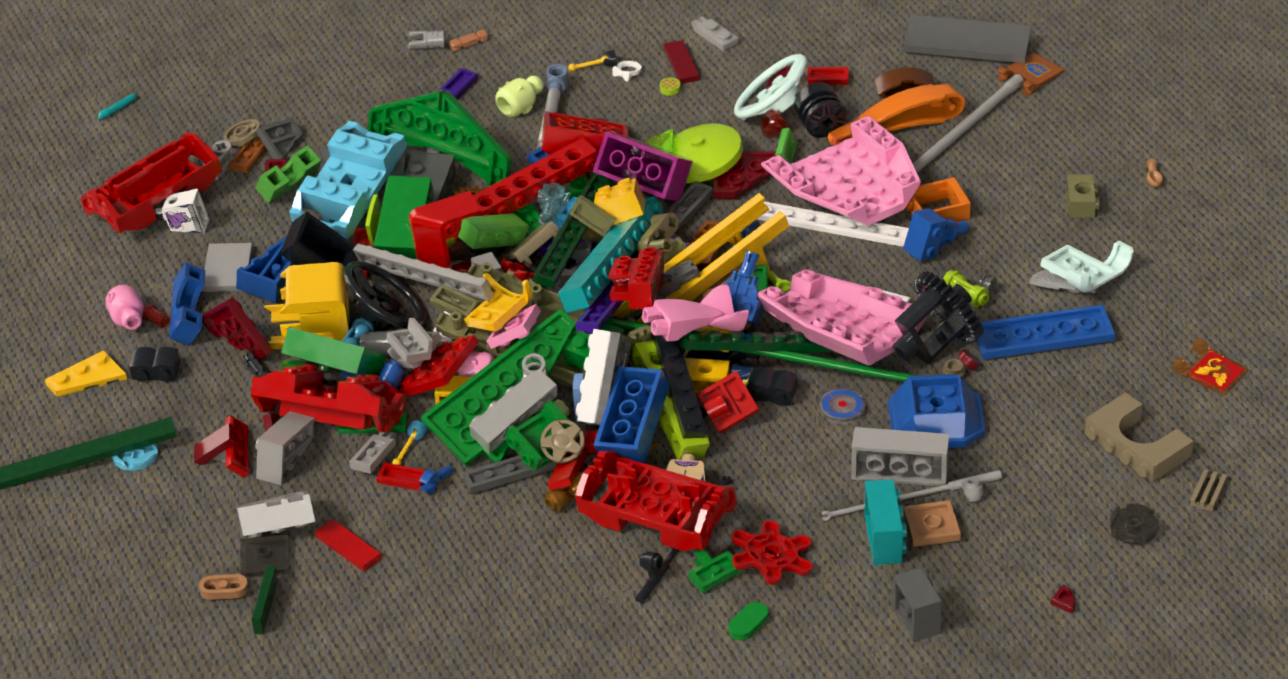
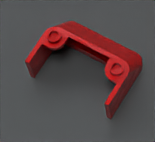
[409,191,481,273]

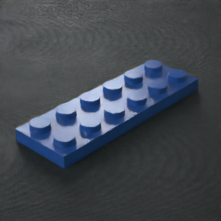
[976,305,1115,360]

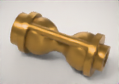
[544,472,582,512]

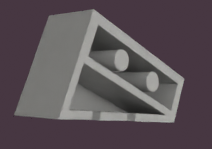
[255,411,315,485]

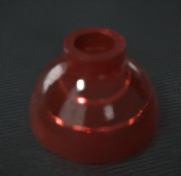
[761,109,788,138]

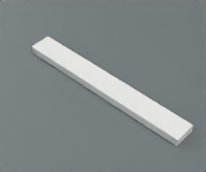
[757,202,909,247]

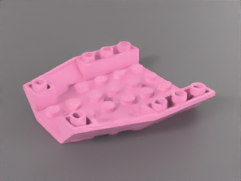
[761,116,920,226]
[758,270,927,366]

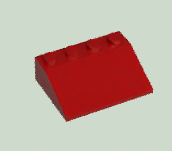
[541,111,629,155]

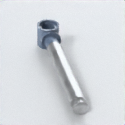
[537,64,568,149]

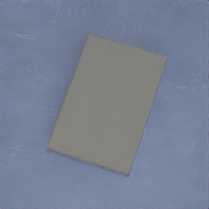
[202,243,253,292]

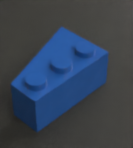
[236,237,295,303]

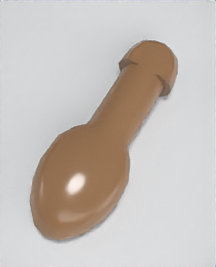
[1146,158,1163,187]

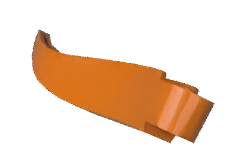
[828,84,965,145]

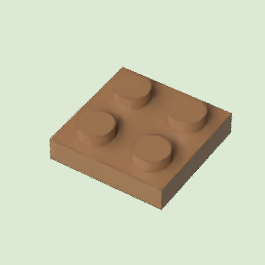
[903,500,961,547]

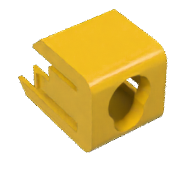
[264,262,349,350]

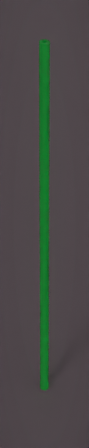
[607,318,972,388]

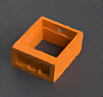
[905,177,971,223]

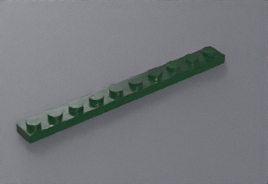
[532,173,614,288]

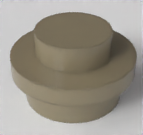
[943,359,966,377]

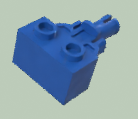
[903,208,969,262]
[723,251,763,326]

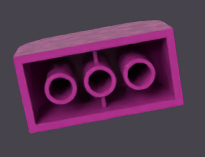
[593,131,693,202]

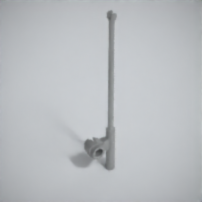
[822,470,1002,521]

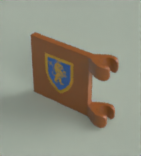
[997,52,1064,96]

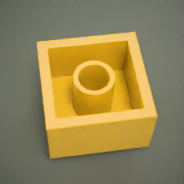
[594,178,645,225]

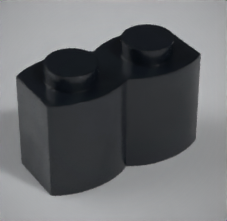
[129,347,181,381]
[746,366,798,405]

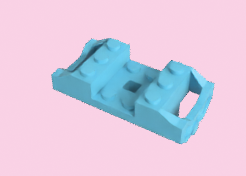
[289,120,407,239]

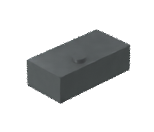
[404,151,456,203]

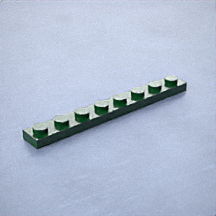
[678,330,838,353]

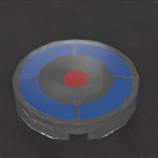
[819,388,865,425]

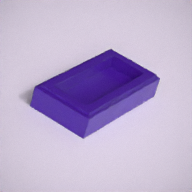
[439,68,479,99]

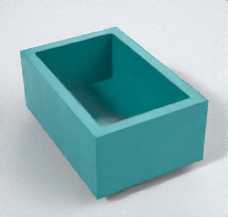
[864,479,907,565]

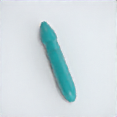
[98,94,138,119]

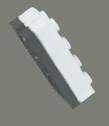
[576,329,632,426]

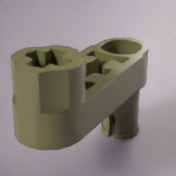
[637,213,679,254]

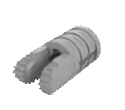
[408,30,446,49]

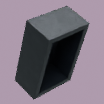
[280,211,356,267]

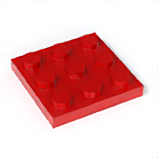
[398,335,479,397]

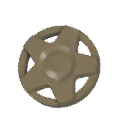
[224,119,261,147]
[541,420,585,464]

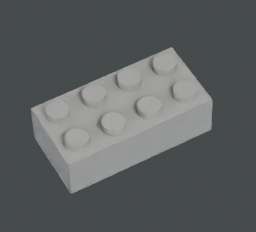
[851,427,949,486]

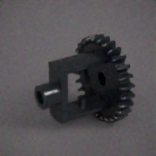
[892,271,984,364]

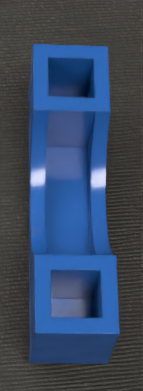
[169,262,206,346]

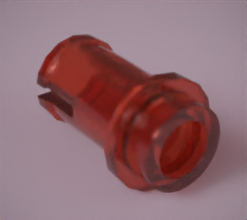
[143,304,170,328]

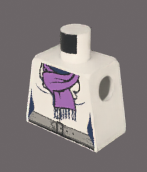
[155,189,209,233]

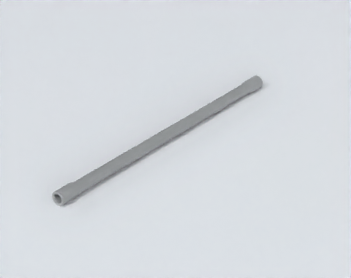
[912,74,1024,173]

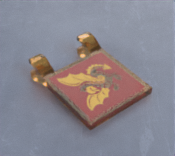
[1172,338,1249,396]

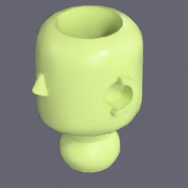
[495,76,544,117]

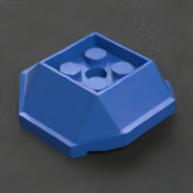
[888,374,985,448]

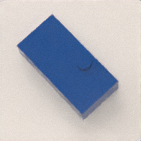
[594,366,670,464]

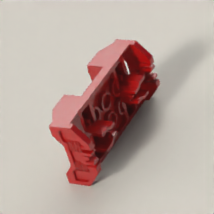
[575,450,737,551]

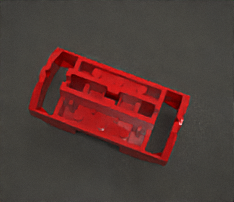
[80,132,222,234]
[251,364,407,433]

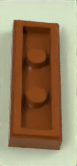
[229,136,267,174]

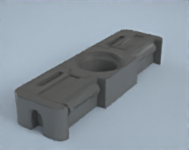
[657,260,700,297]

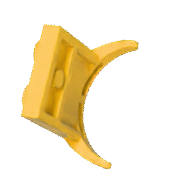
[464,273,532,332]

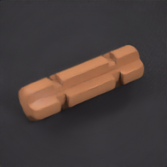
[449,29,488,51]

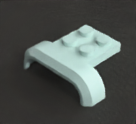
[1040,241,1134,293]

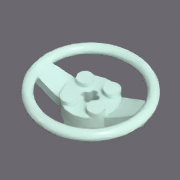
[734,54,808,120]

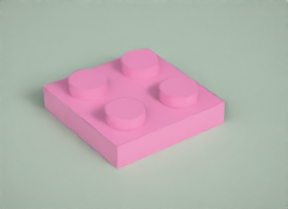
[487,304,541,349]

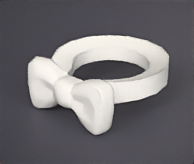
[612,61,641,82]

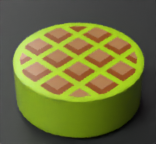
[660,78,680,96]

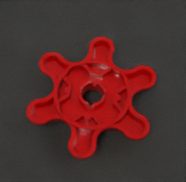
[731,520,813,585]

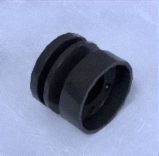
[794,82,847,138]

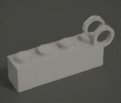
[469,353,558,453]

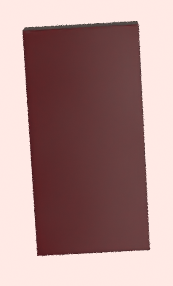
[194,423,236,466]

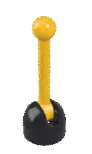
[568,50,618,72]

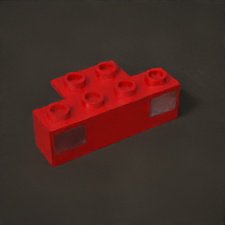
[609,247,665,309]

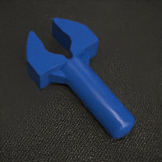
[419,465,453,495]

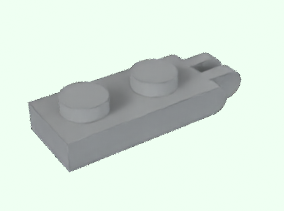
[691,16,739,51]
[349,432,396,474]

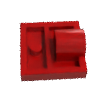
[697,371,760,434]

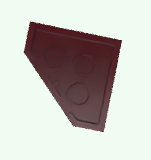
[714,151,776,199]
[202,296,272,360]

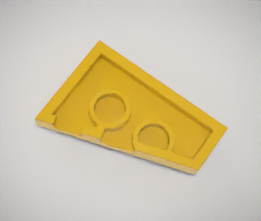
[45,350,127,397]

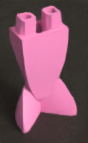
[642,284,749,342]

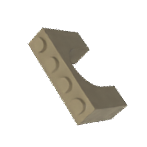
[1085,392,1194,483]

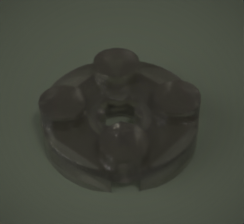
[1110,503,1159,546]

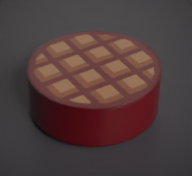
[958,349,981,370]

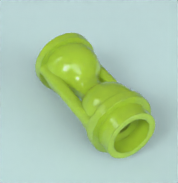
[943,270,989,308]

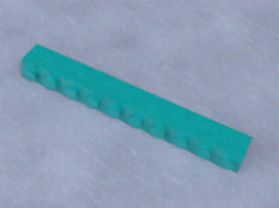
[558,196,663,313]

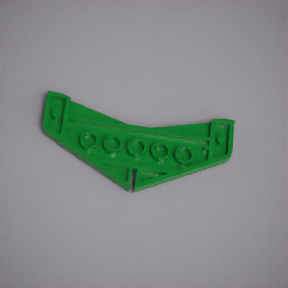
[367,90,512,187]

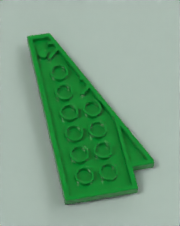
[421,309,576,467]

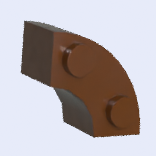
[875,67,935,99]

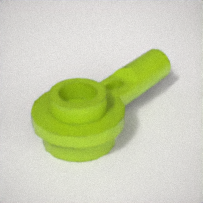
[767,271,791,293]

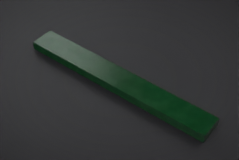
[0,417,177,489]

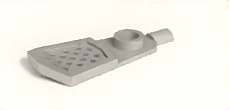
[1029,269,1097,293]

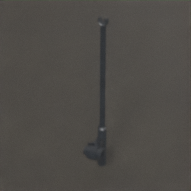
[635,476,731,604]

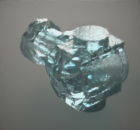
[537,183,569,225]

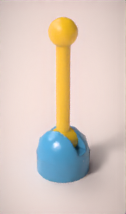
[392,420,427,465]

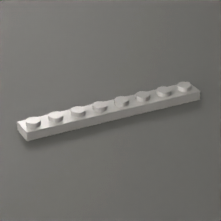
[353,244,494,301]

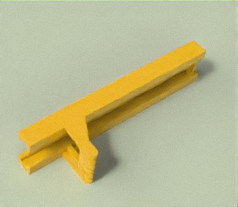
[613,193,790,325]

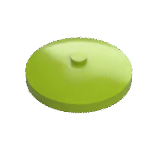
[662,124,743,183]

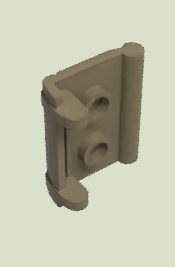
[503,221,559,268]

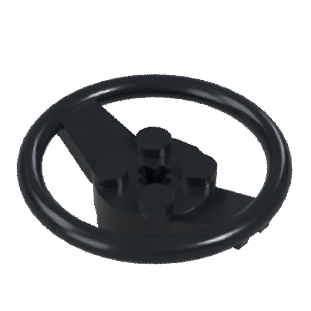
[343,261,426,329]

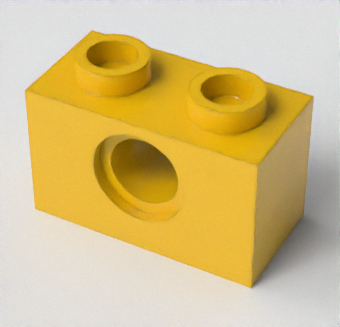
[684,357,730,393]

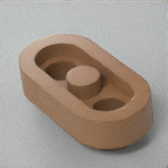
[199,574,248,600]

